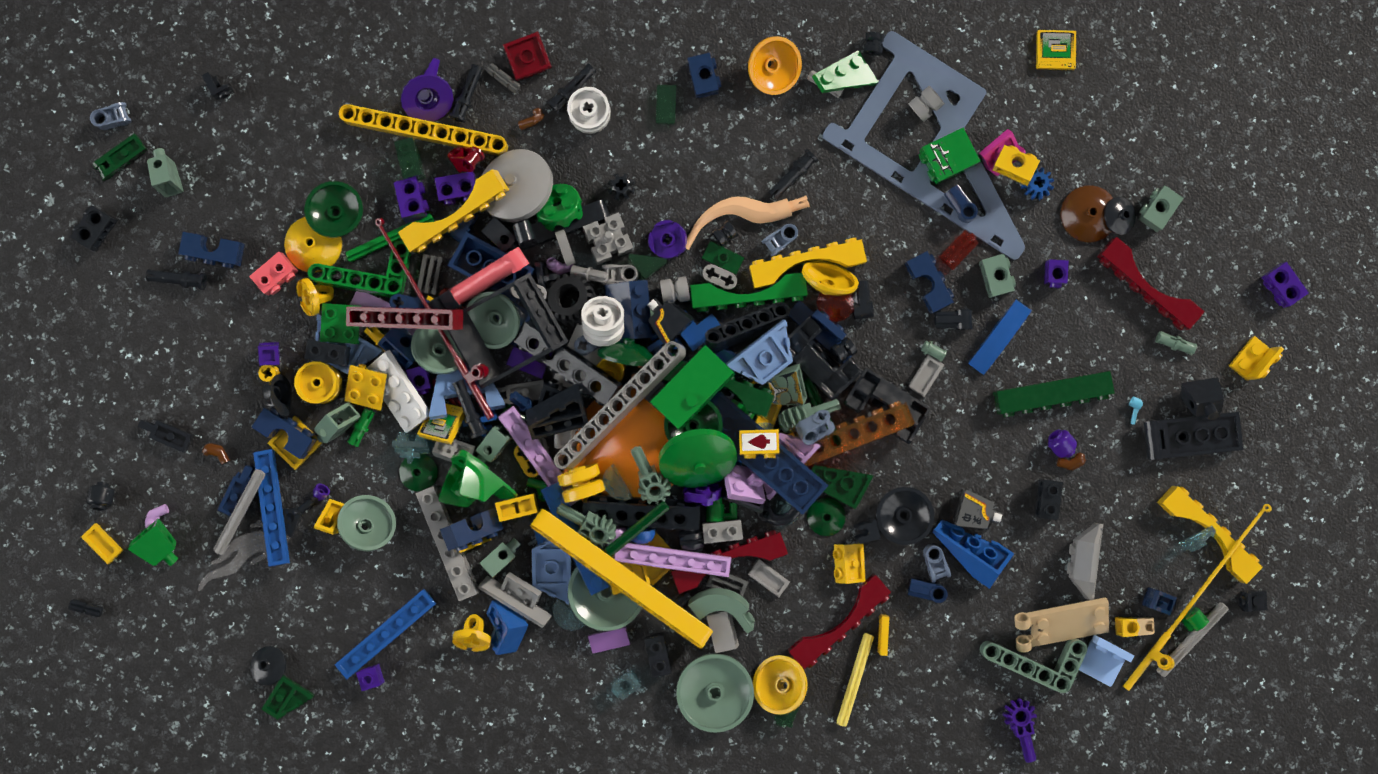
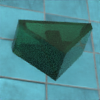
[629,254,667,280]

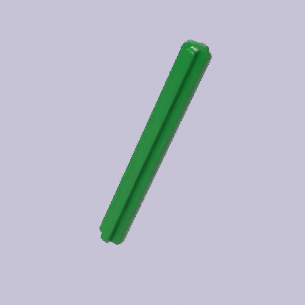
[346,214,434,262]

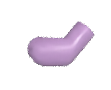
[145,504,169,528]

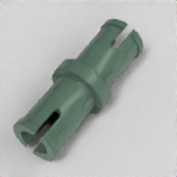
[1155,331,1197,355]

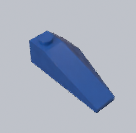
[933,520,1014,589]

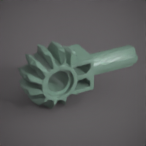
[778,399,841,433]
[631,446,671,505]
[556,503,616,548]

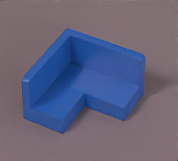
[680,310,720,352]
[486,600,528,655]

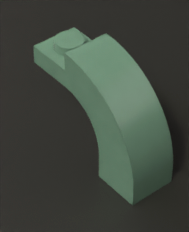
[688,588,755,634]

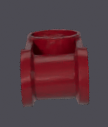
[447,146,485,172]

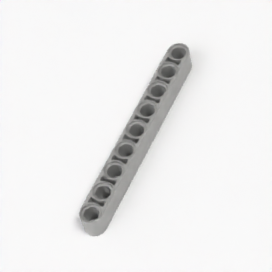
[554,341,686,470]

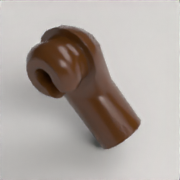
[202,443,230,465]
[1056,453,1086,471]

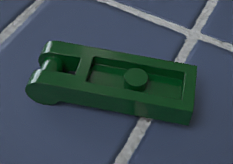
[92,133,147,181]

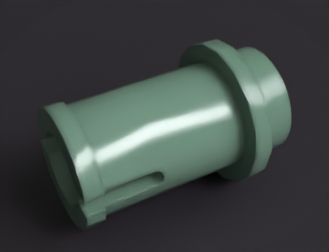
[921,341,947,361]

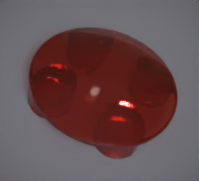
[817,292,854,322]

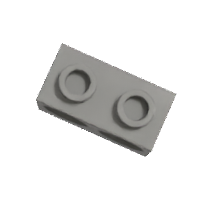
[702,519,743,544]

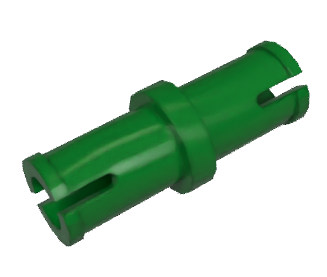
[347,407,375,447]

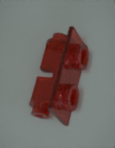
[939,230,979,270]

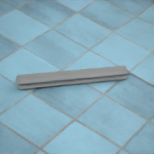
[213,469,265,555]
[1156,602,1229,677]

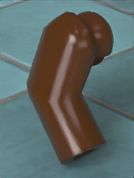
[518,108,545,130]

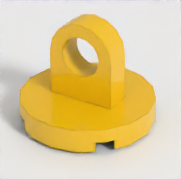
[296,278,334,316]
[452,614,491,652]

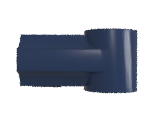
[944,185,978,223]
[908,578,947,603]

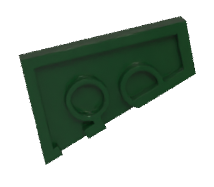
[811,465,874,509]

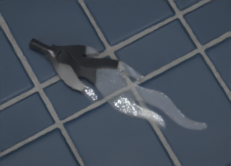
[198,499,315,591]

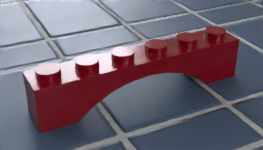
[1097,237,1205,330]
[671,529,788,594]
[788,573,891,669]

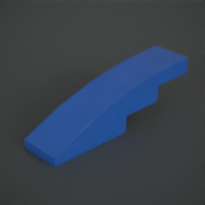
[968,299,1032,375]

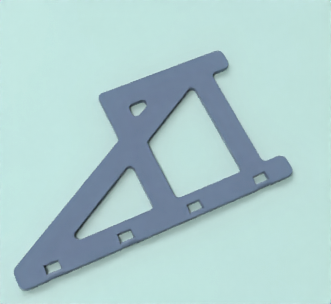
[823,31,1025,260]

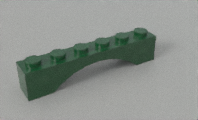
[659,354,775,419]

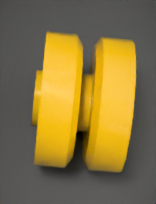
[294,361,342,404]
[557,463,606,503]

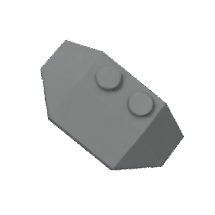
[1067,523,1103,600]

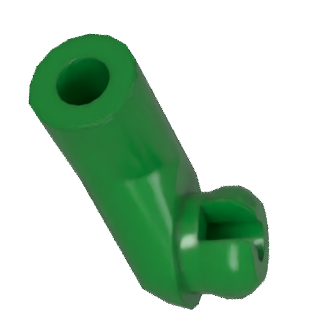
[526,477,548,502]

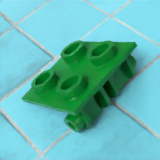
[320,303,360,344]

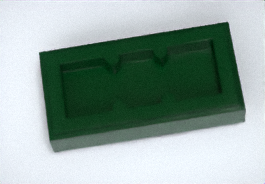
[702,241,744,275]

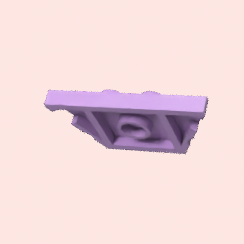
[763,432,821,500]

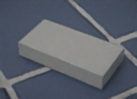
[908,355,944,397]
[748,559,790,597]

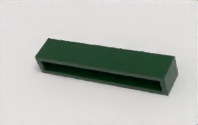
[993,371,1115,417]

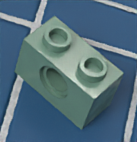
[1138,185,1184,232]
[979,254,1016,298]

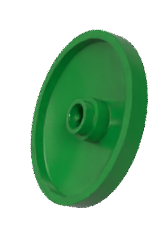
[658,429,737,488]

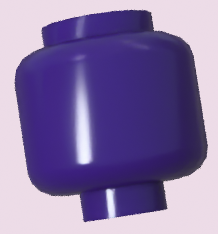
[1048,429,1077,458]

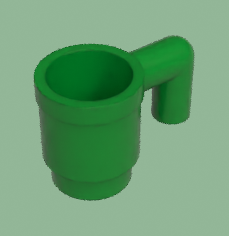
[706,498,737,522]

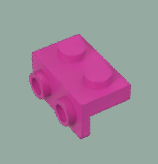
[979,129,1026,176]

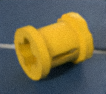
[258,365,280,382]

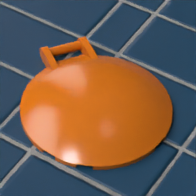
[562,388,674,501]

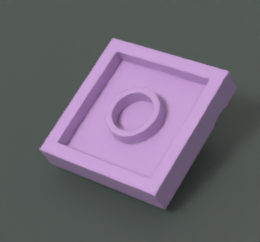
[724,465,766,504]

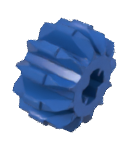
[1021,168,1054,200]

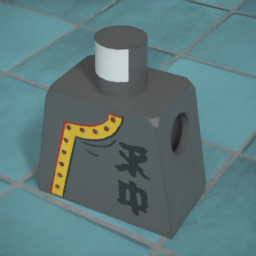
[953,489,1002,529]

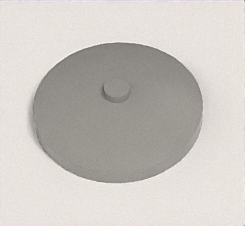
[482,149,553,222]

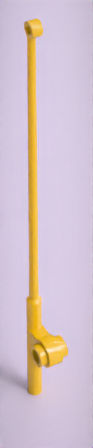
[1123,504,1272,691]

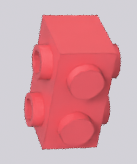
[249,252,298,296]

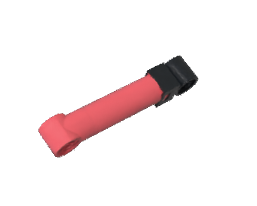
[427,247,529,309]

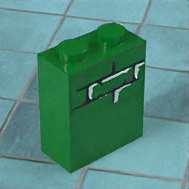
[919,127,981,185]

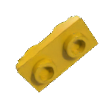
[833,543,865,584]

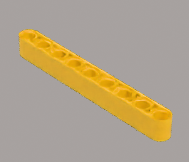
[339,104,508,156]

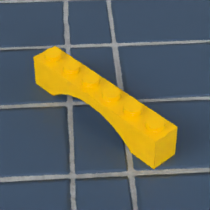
[398,169,509,253]
[749,237,867,290]
[1157,486,1263,584]

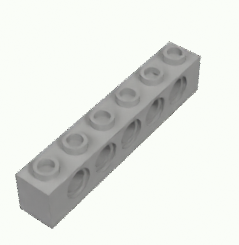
[415,486,480,601]

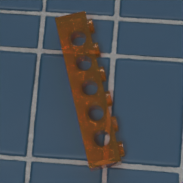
[804,401,915,466]

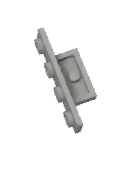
[478,572,552,628]

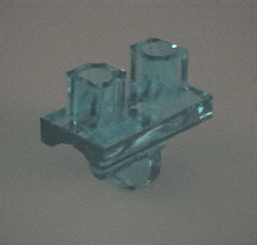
[392,432,430,464]

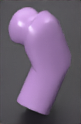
[546,257,574,275]

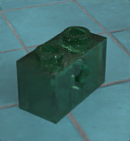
[394,137,426,180]

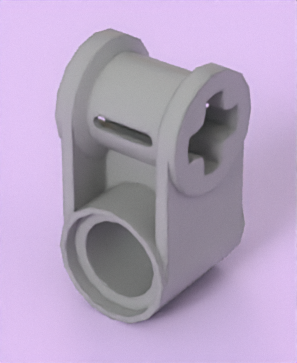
[602,264,639,285]

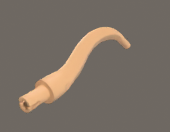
[686,196,810,250]

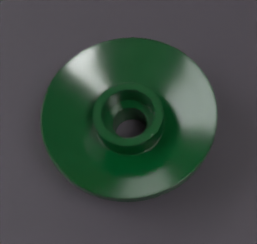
[399,453,438,491]
[807,498,845,536]

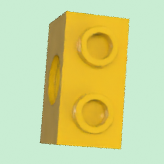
[993,145,1040,186]

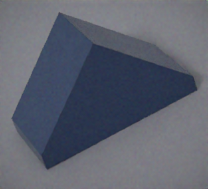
[1142,587,1177,616]

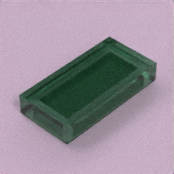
[656,85,676,125]

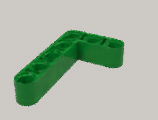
[308,241,411,297]

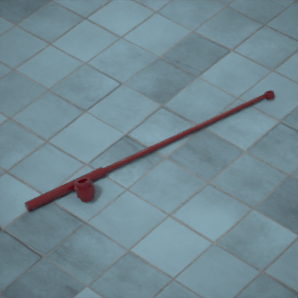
[375,218,495,420]

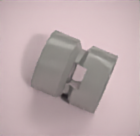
[908,85,945,122]
[660,276,690,304]

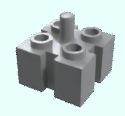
[583,212,633,265]

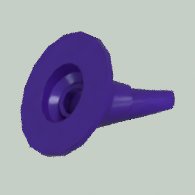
[401,58,453,121]

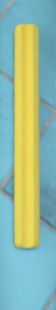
[837,633,874,727]

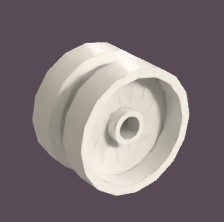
[567,87,611,134]
[581,296,624,346]

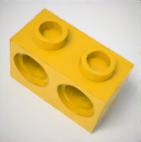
[495,493,539,522]

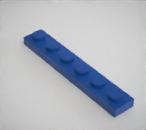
[253,449,290,567]
[541,482,609,595]
[335,589,437,679]

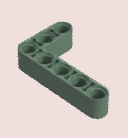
[980,638,1087,693]

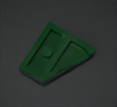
[261,675,315,720]

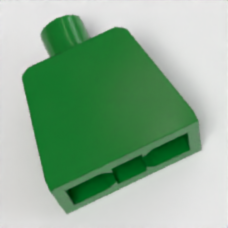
[128,518,178,566]

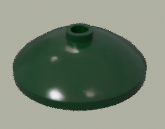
[304,181,363,238]
[597,338,653,366]
[664,401,723,441]

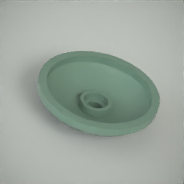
[467,291,520,349]
[411,329,465,374]
[337,495,396,551]

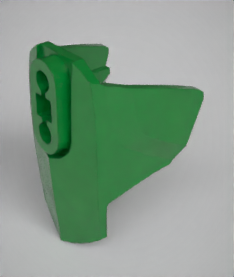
[438,450,518,507]

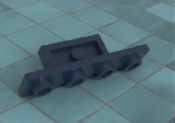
[789,301,852,364]

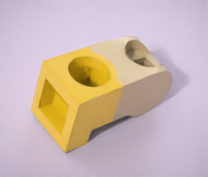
[1115,617,1155,637]

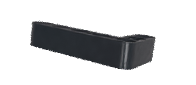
[512,200,610,250]

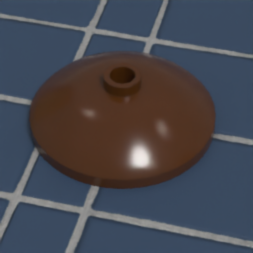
[1060,185,1113,243]

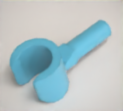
[1129,396,1143,425]

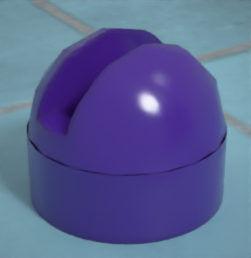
[312,484,330,501]

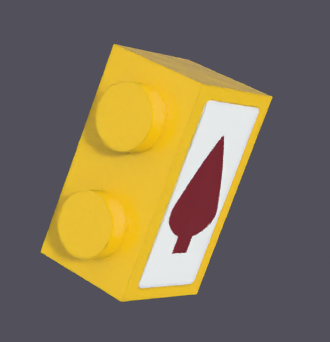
[739,429,779,459]

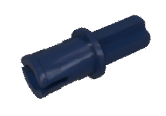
[509,391,535,412]

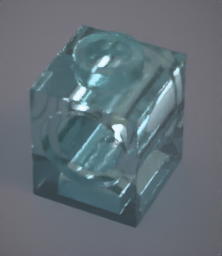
[611,668,642,700]

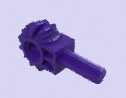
[1003,698,1037,763]

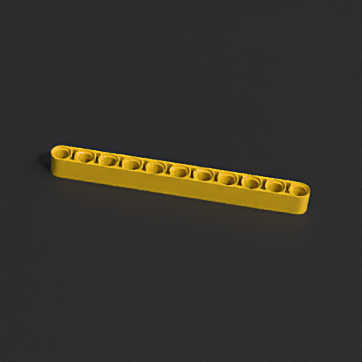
[530,509,713,648]

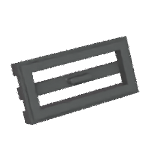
[417,254,443,295]
[706,574,749,597]

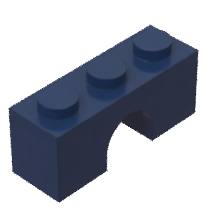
[178,232,245,269]
[904,251,954,314]
[252,407,317,459]
[440,508,504,552]

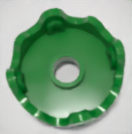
[535,184,583,231]

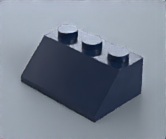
[604,280,653,341]

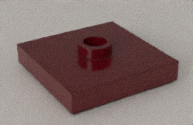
[503,32,552,81]

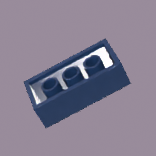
[448,232,534,304]

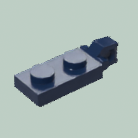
[217,465,255,516]

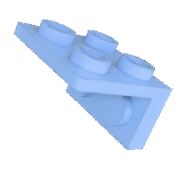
[1079,635,1134,687]

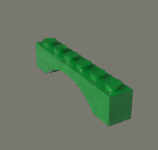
[690,273,808,312]

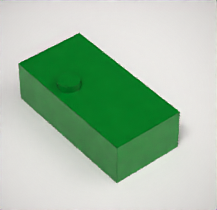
[650,345,735,431]

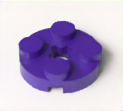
[648,220,687,259]
[683,483,722,506]

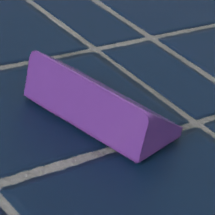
[588,626,630,653]

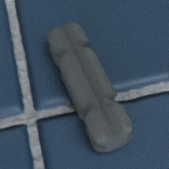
[486,63,520,93]

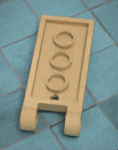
[1015,598,1109,652]

